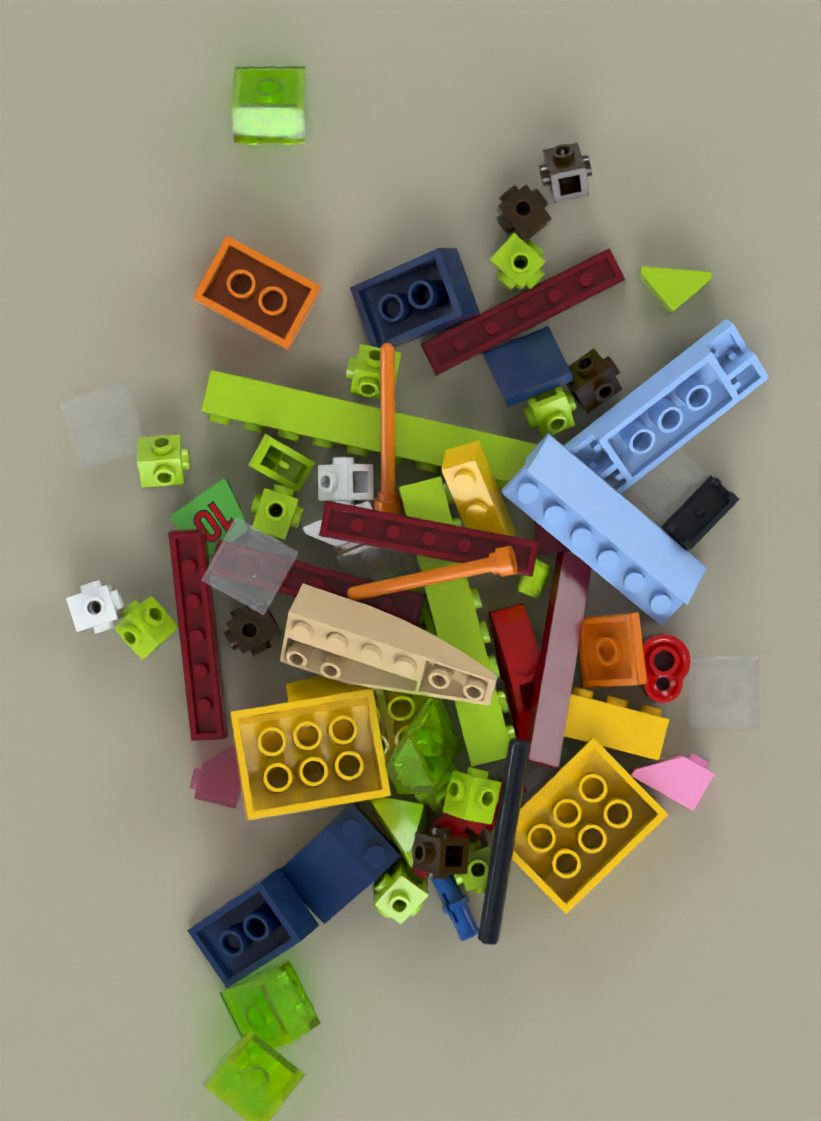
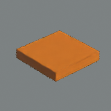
[578,612,647,688]

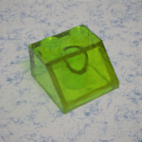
[232,66,306,145]
[385,696,463,794]
[219,960,321,1056]
[202,1030,306,1121]

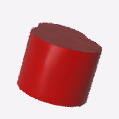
[641,633,691,703]

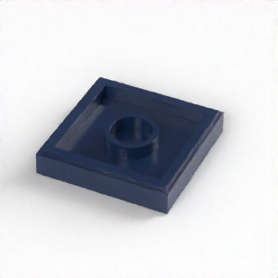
[483,326,574,408]

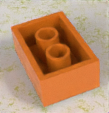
[193,235,322,352]

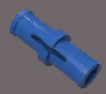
[430,875,479,941]

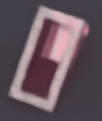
[190,743,241,809]

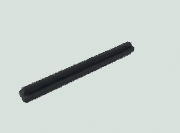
[478,738,530,945]

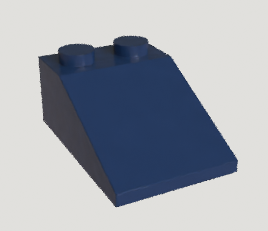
[350,248,480,348]
[280,803,401,924]
[187,868,319,988]

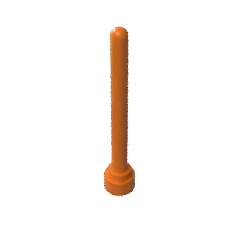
[374,343,403,515]
[347,545,517,601]

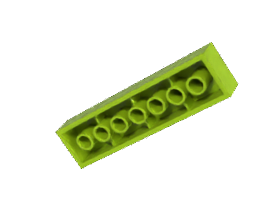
[399,476,516,767]

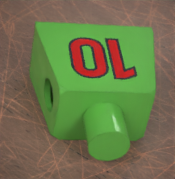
[169,478,251,558]

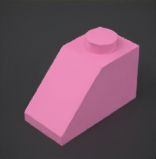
[629,752,714,811]

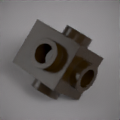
[539,142,592,203]
[496,184,552,242]
[566,348,622,414]
[224,602,282,656]
[412,826,470,879]

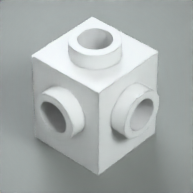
[318,457,374,506]
[66,580,124,634]

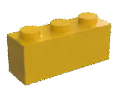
[441,440,516,537]
[564,687,669,761]

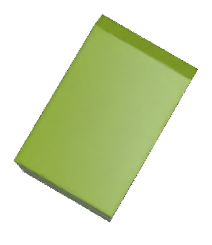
[638,266,712,314]
[248,434,316,493]
[370,798,429,868]

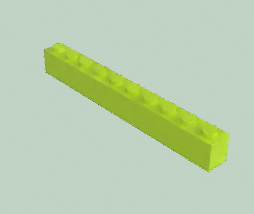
[201,370,538,488]

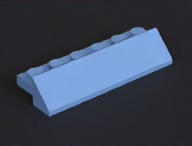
[563,318,769,494]
[502,433,707,626]

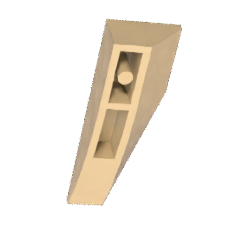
[280,584,498,706]

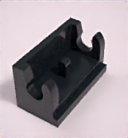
[661,475,740,551]

